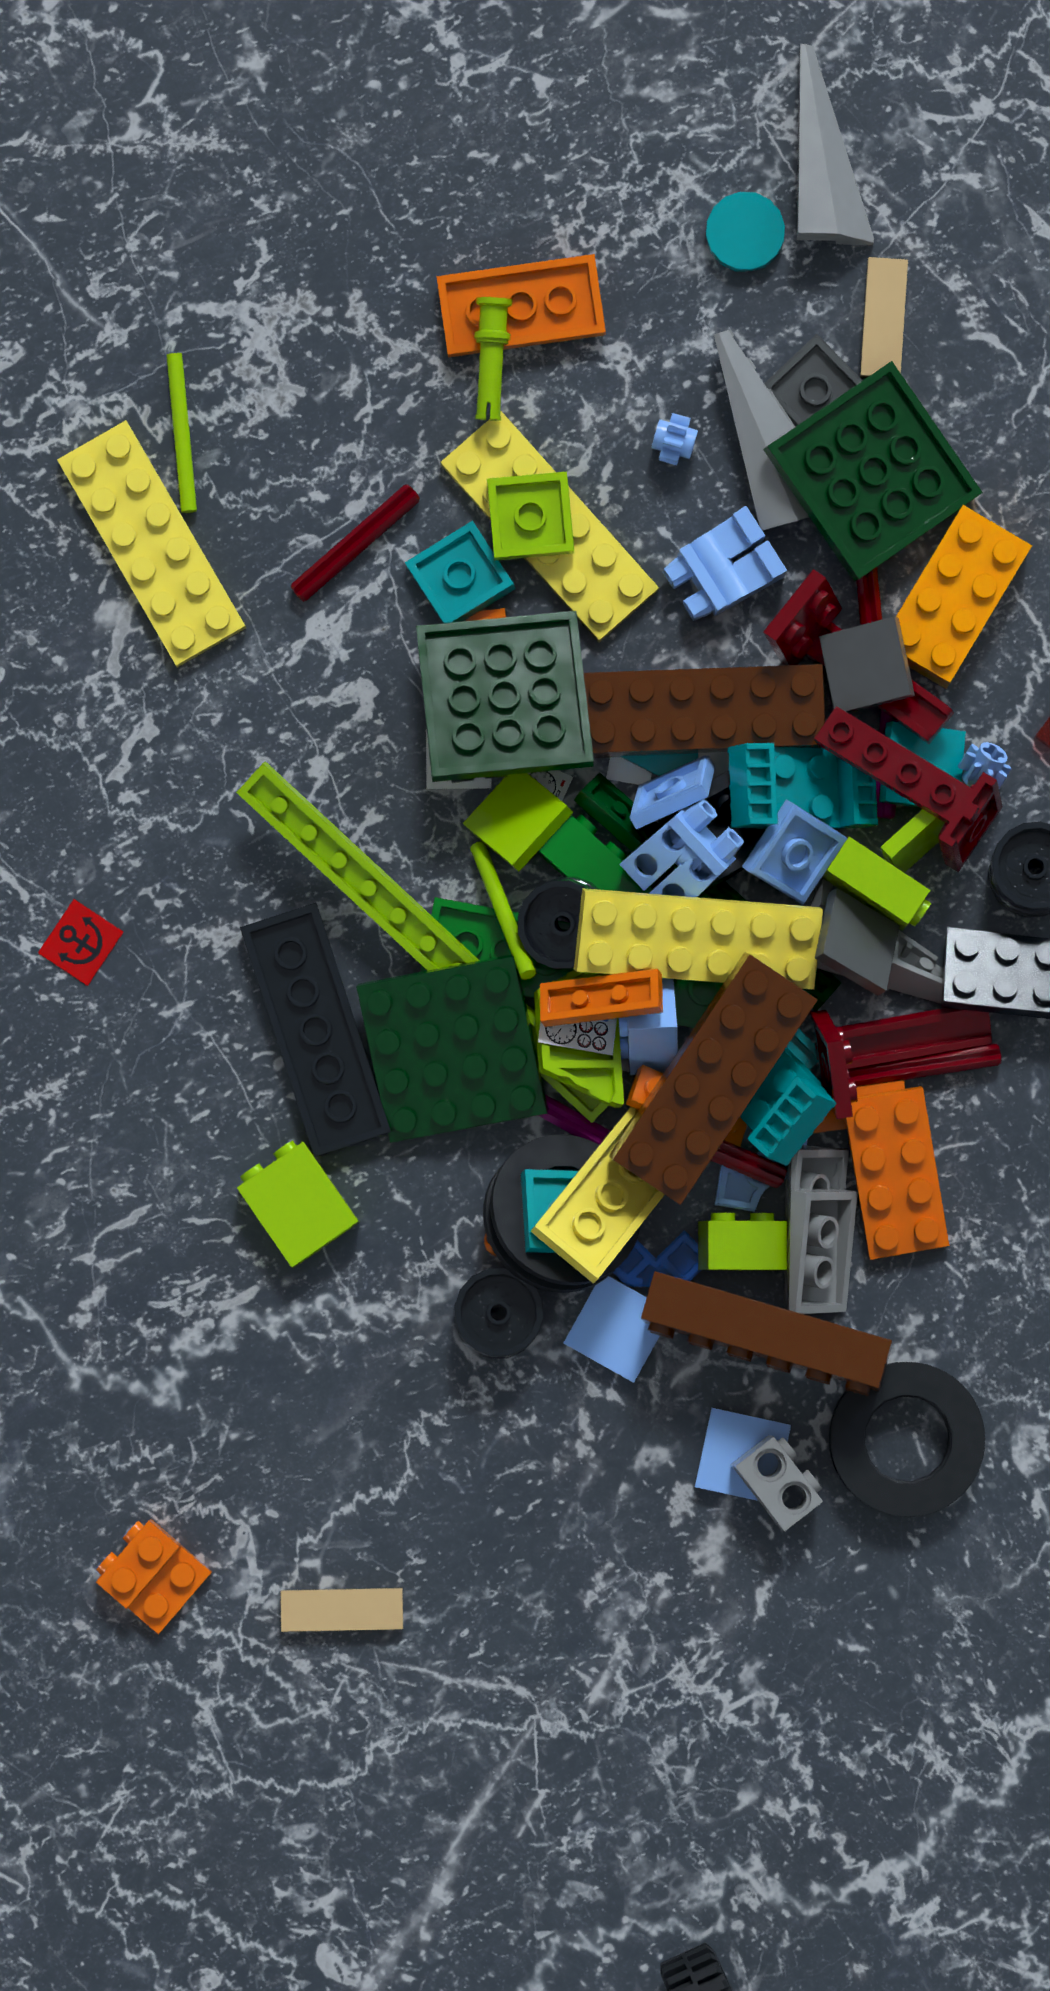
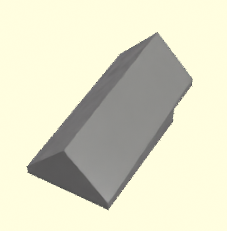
[783,1145,858,1314]

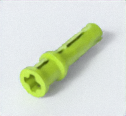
[474,297,512,421]

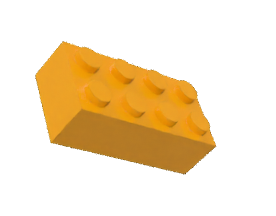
[896,505,1032,689]

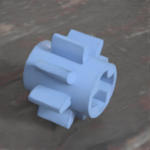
[651,413,698,466]
[958,742,1011,789]

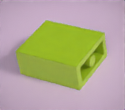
[822,836,931,931]
[237,1140,360,1268]

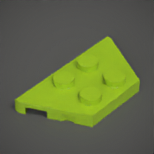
[534,970,624,1108]

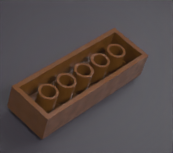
[584,664,825,758]
[609,952,818,1205]
[641,1271,893,1396]

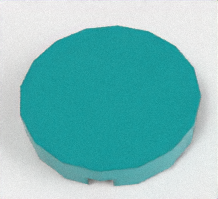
[706,192,785,272]

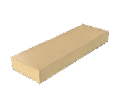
[860,257,908,378]
[281,1588,403,1632]

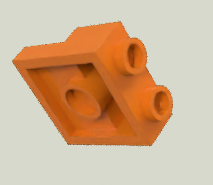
[96,1519,212,1634]

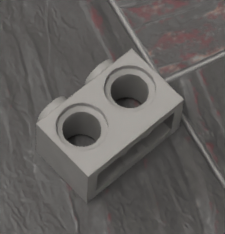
[731,1435,823,1532]

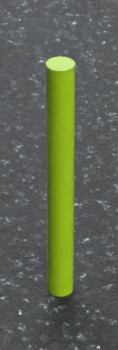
[166,353,197,513]
[470,842,536,980]

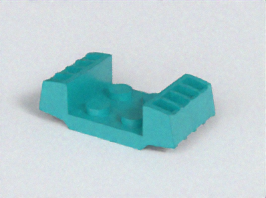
[728,743,878,829]
[740,1047,837,1166]

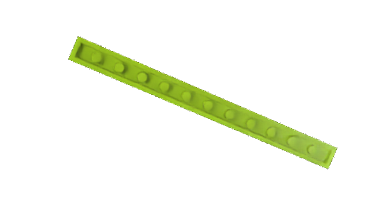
[236,761,609,1123]

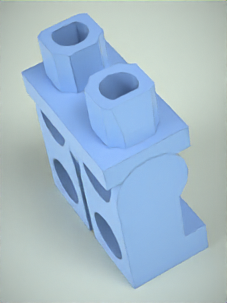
[663,506,787,621]
[619,799,744,897]

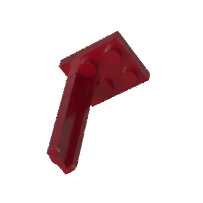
[763,569,954,744]
[814,706,1003,873]
[810,1008,993,1119]

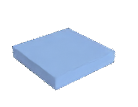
[630,755,715,829]
[742,799,848,905]
[563,1276,660,1383]
[694,1407,791,1501]

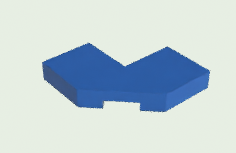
[613,1230,701,1287]

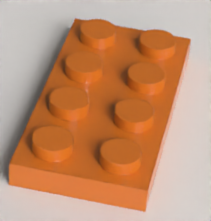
[436,254,606,358]
[845,1086,949,1260]

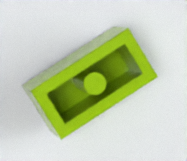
[698,1213,787,1270]

